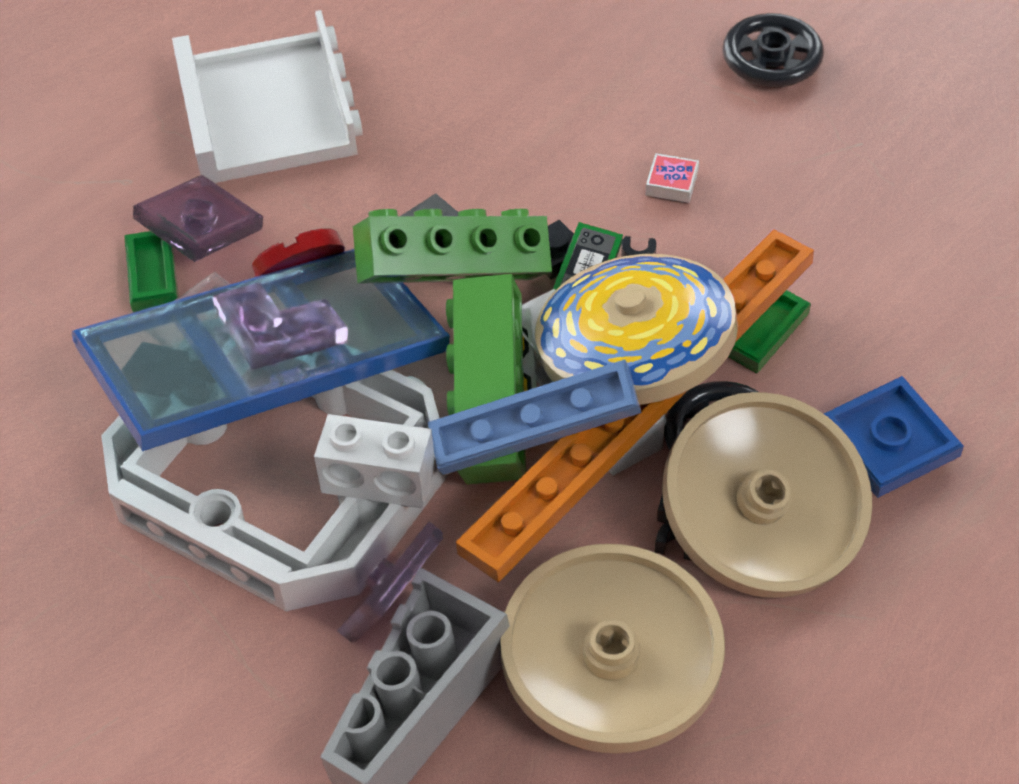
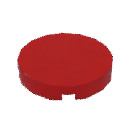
[252,228,345,277]

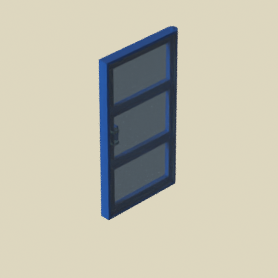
[72,249,450,452]

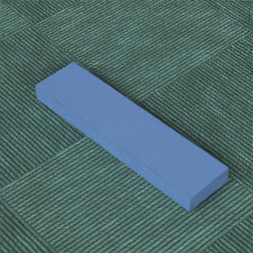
[428,359,642,475]

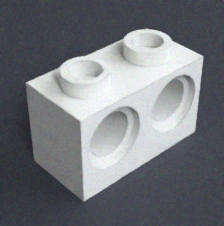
[314,414,435,509]

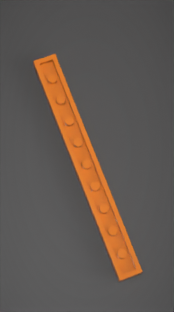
[456,229,814,583]

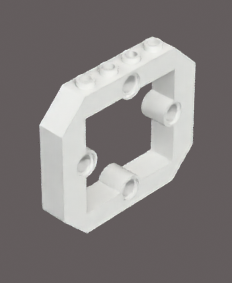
[101,312,450,611]

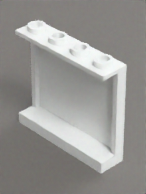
[172,10,363,185]

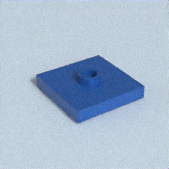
[824,376,964,498]

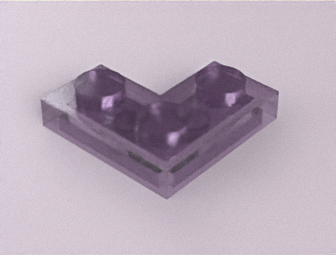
[213,283,347,370]

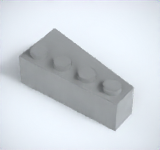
[321,567,510,784]

